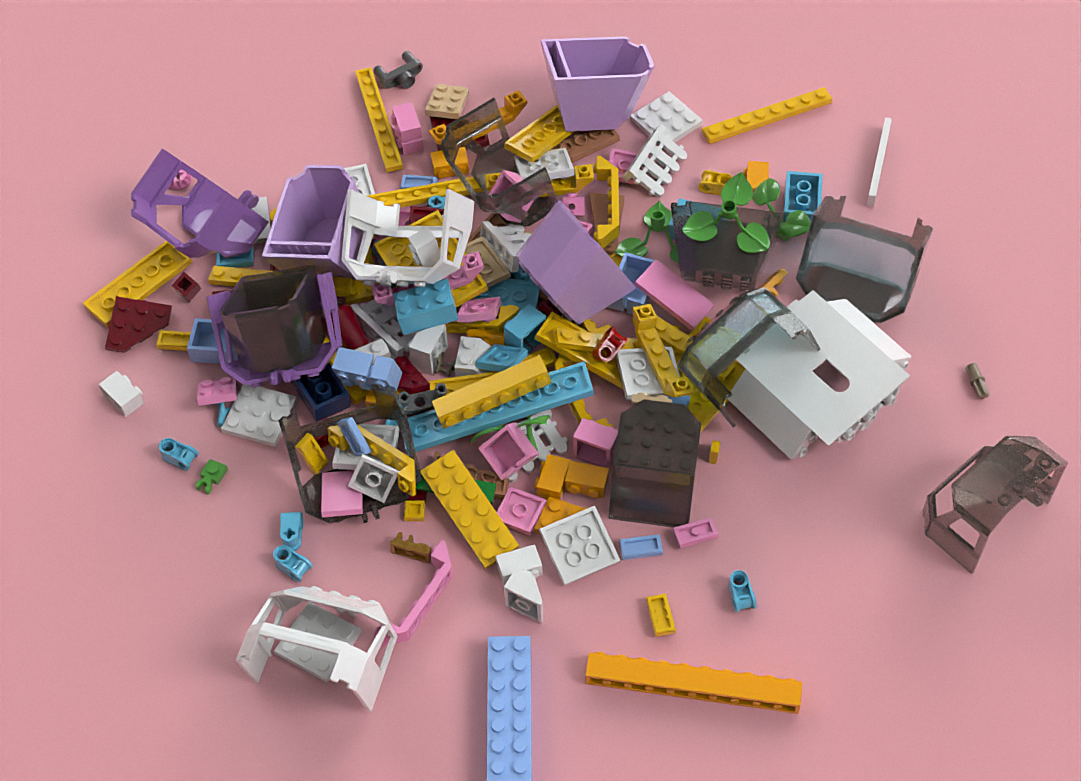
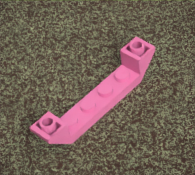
[371,251,484,306]
[374,540,453,647]

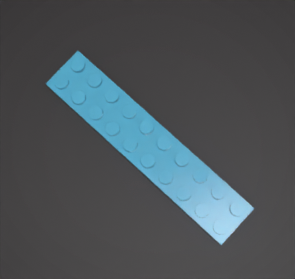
[400,361,595,454]

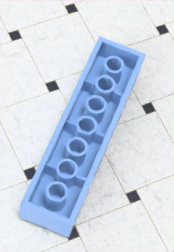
[487,636,532,781]

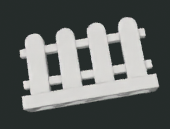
[622,124,687,197]
[480,221,531,272]
[351,299,426,359]
[482,409,568,482]

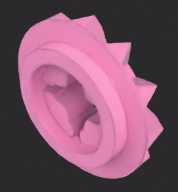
[169,170,192,189]

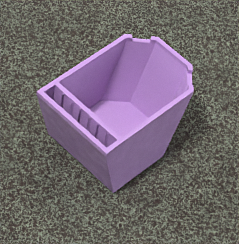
[541,36,654,132]
[262,165,364,280]
[516,200,636,325]

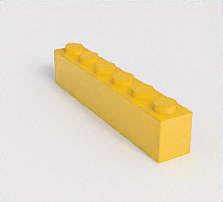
[432,355,552,429]

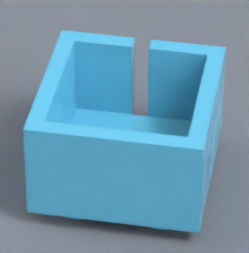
[504,304,546,355]

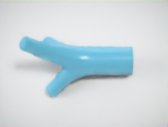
[216,402,232,427]

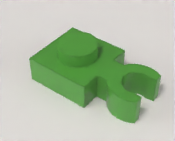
[196,459,228,495]

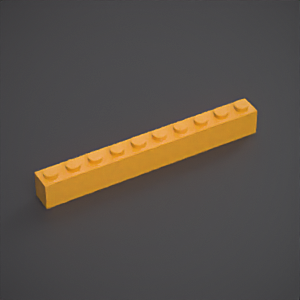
[585,651,803,714]

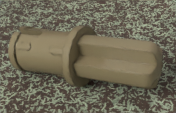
[965,363,989,399]

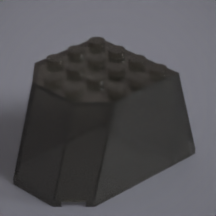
[671,201,785,292]
[219,265,327,373]
[609,399,701,528]

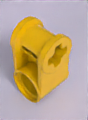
[698,170,732,196]

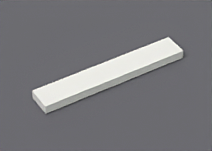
[866,117,892,208]

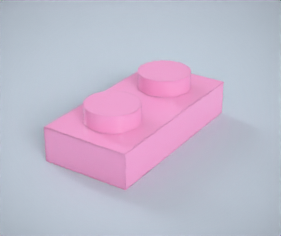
[673,517,718,548]

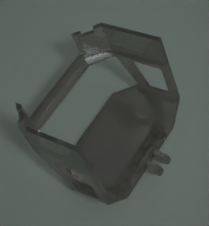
[440,98,558,226]
[278,384,422,524]
[923,436,1068,574]

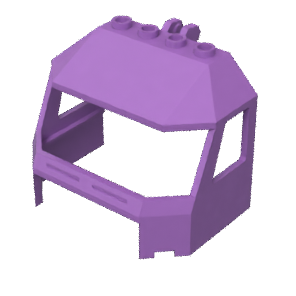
[131,148,269,259]
[207,272,342,387]

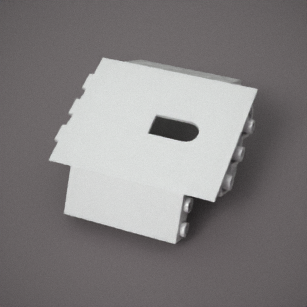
[727,290,912,459]

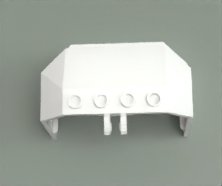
[342,189,474,287]
[236,586,398,712]

